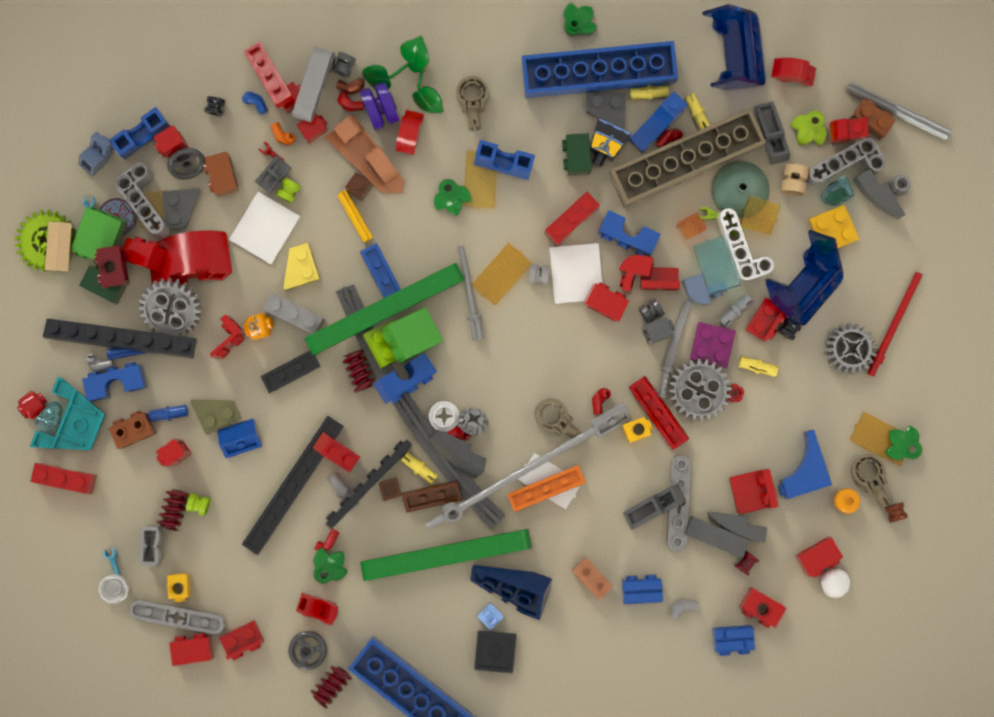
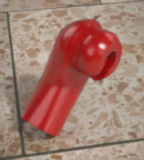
[337,92,364,112]

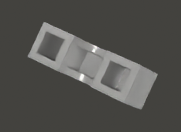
[263,292,325,334]

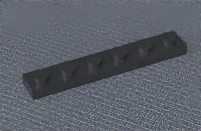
[325,440,412,530]

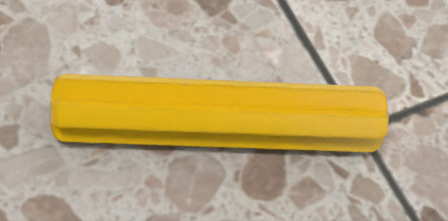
[337,190,373,243]

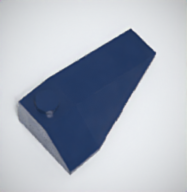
[470,565,552,620]

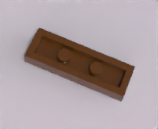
[402,480,463,513]

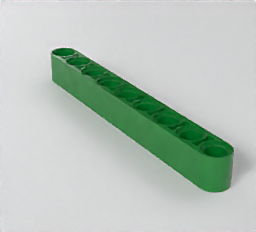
[304,263,465,356]
[360,529,532,581]

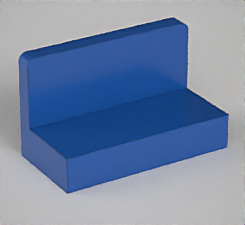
[217,419,262,458]

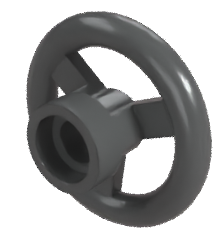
[167,148,205,179]
[288,631,327,670]

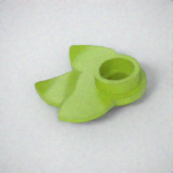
[790,111,827,146]

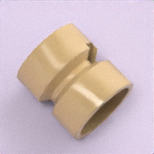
[781,164,810,196]

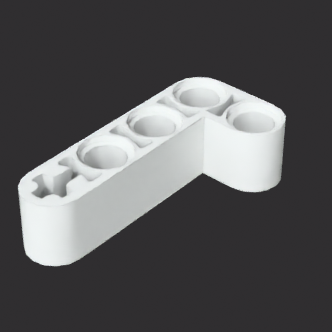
[717,208,774,281]

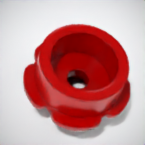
[727,384,744,403]

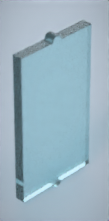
[693,237,741,295]

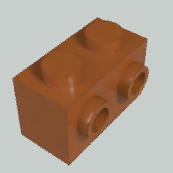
[849,99,896,140]
[203,151,239,197]
[108,410,157,449]

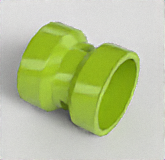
[275,178,301,203]
[186,492,211,516]

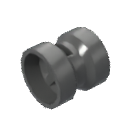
[332,52,356,77]
[639,298,665,324]

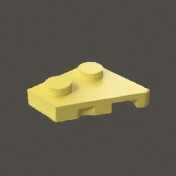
[283,243,320,291]

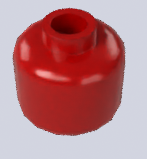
[16,391,47,420]

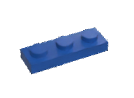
[360,243,401,298]

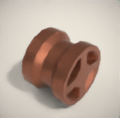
[885,502,908,523]

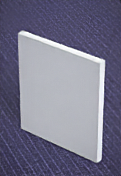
[229,192,301,265]
[549,243,602,304]

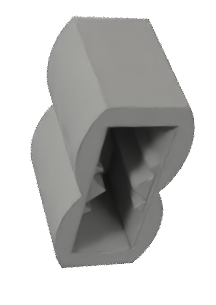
[139,526,164,566]

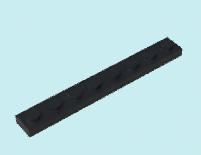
[43,318,197,359]
[242,416,344,555]

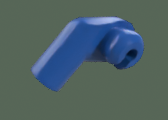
[242,91,268,115]

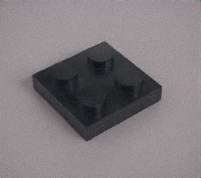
[474,630,516,673]

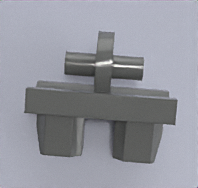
[255,155,292,194]

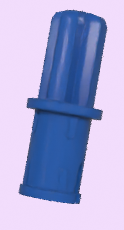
[148,404,188,422]

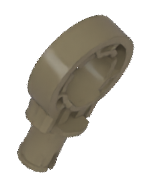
[456,76,489,131]
[534,398,582,439]
[851,454,892,508]

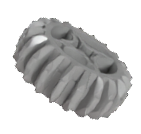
[824,323,877,375]

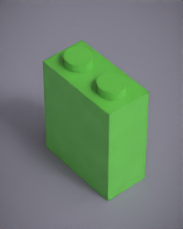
[71,206,127,264]
[381,307,444,364]

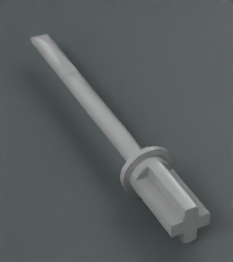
[458,246,484,341]

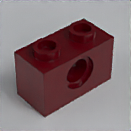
[94,245,130,288]

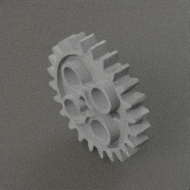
[138,278,202,336]
[669,358,732,421]

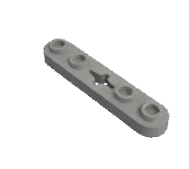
[667,455,691,551]
[129,600,225,634]

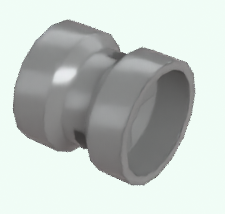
[528,264,550,285]

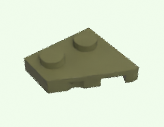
[190,400,241,434]

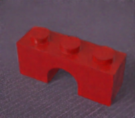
[283,81,327,144]
[544,191,600,247]
[30,463,97,494]

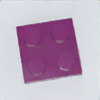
[689,322,736,368]

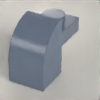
[78,131,115,176]
[681,274,727,305]

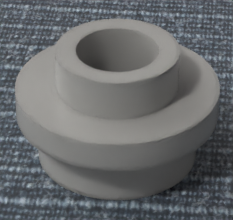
[891,175,910,194]

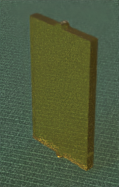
[463,151,497,209]
[472,243,532,305]
[850,412,910,466]

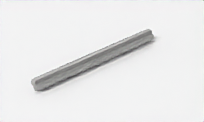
[846,82,952,140]

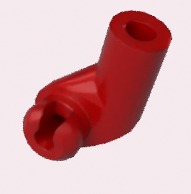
[655,129,683,148]
[592,388,611,415]
[447,427,471,441]
[314,529,339,552]

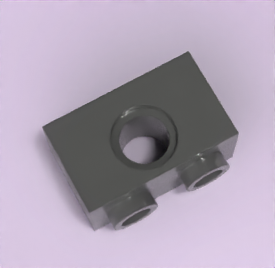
[641,317,675,346]

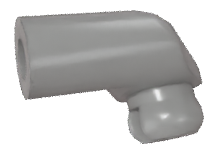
[85,353,114,372]
[671,599,698,618]

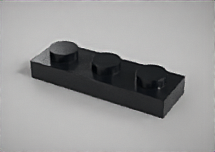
[260,350,321,393]

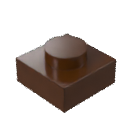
[378,477,402,501]

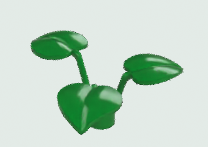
[362,36,444,113]

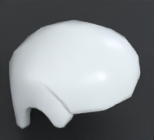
[821,568,851,598]
[99,574,129,604]

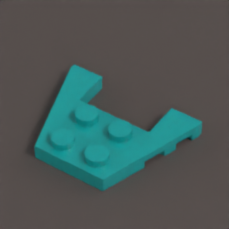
[30,377,106,450]

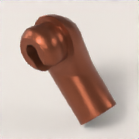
[336,77,365,95]

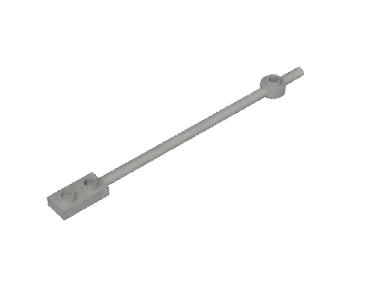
[425,402,632,530]

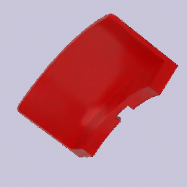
[150,230,232,285]

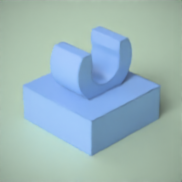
[477,603,504,630]

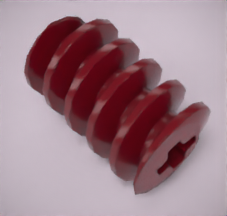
[343,350,375,393]
[156,489,190,532]
[310,666,353,709]

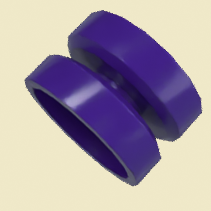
[359,82,400,131]

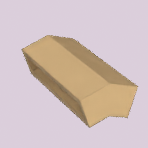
[45,222,72,272]

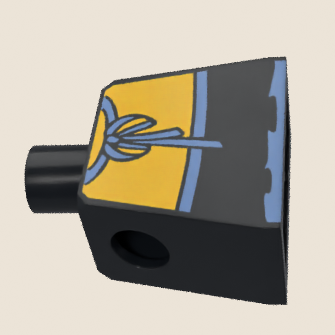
[590,118,631,167]

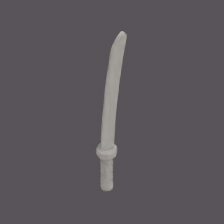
[659,298,692,399]

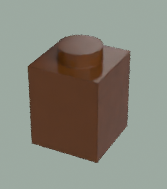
[345,172,373,201]

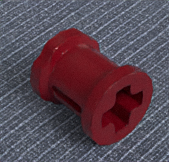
[734,551,760,576]

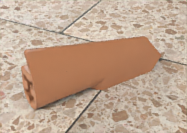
[325,115,405,193]

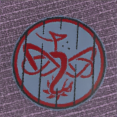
[99,198,136,236]

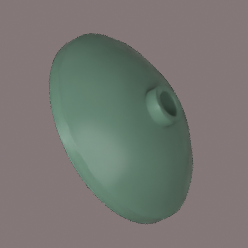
[712,161,769,218]

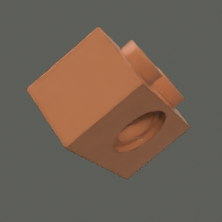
[572,557,613,600]

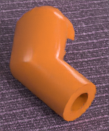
[270,122,295,145]

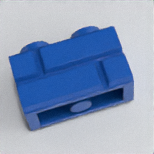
[621,574,663,604]
[712,625,755,656]

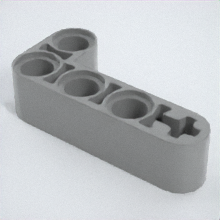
[292,46,336,123]
[807,138,886,185]
[116,163,170,239]

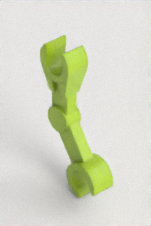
[698,207,744,237]

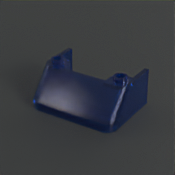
[702,4,766,90]
[765,230,844,326]

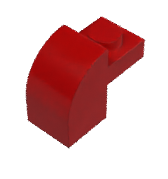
[771,57,816,87]
[395,110,424,155]
[829,117,869,145]
[619,255,655,294]
[296,593,339,626]

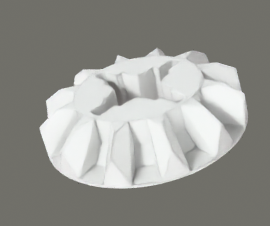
[429,401,459,432]

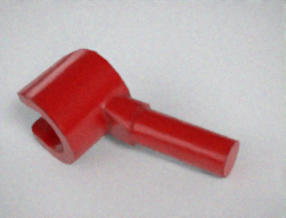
[258,142,284,161]

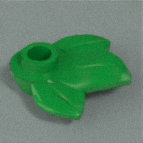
[563,3,597,36]
[434,179,472,216]
[885,426,922,460]
[313,548,348,584]

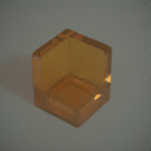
[676,212,707,240]

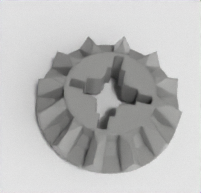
[458,407,489,435]

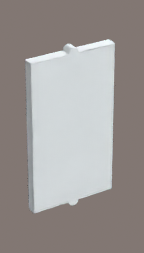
[518,453,580,510]

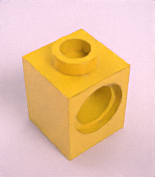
[622,417,653,443]
[167,573,191,602]

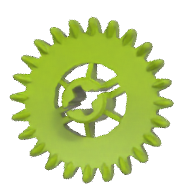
[14,209,76,272]

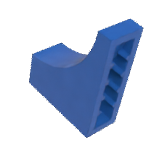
[629,91,688,153]
[778,430,832,499]

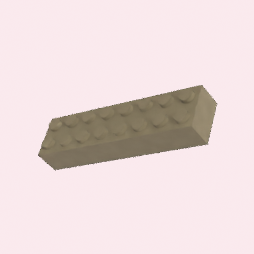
[609,108,766,208]

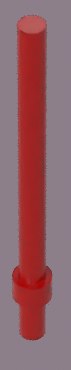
[867,272,923,377]

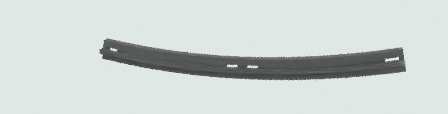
[336,284,505,529]

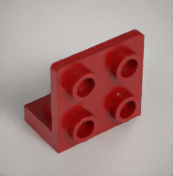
[209,314,246,359]
[729,469,779,514]

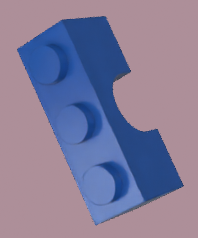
[109,107,171,160]
[473,140,535,180]
[598,210,661,257]
[373,353,437,404]
[82,362,148,402]

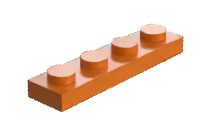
[507,465,586,512]

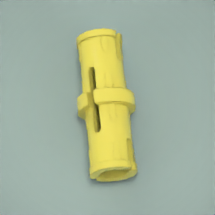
[630,85,669,100]
[684,93,710,130]
[738,356,779,378]
[401,451,438,485]

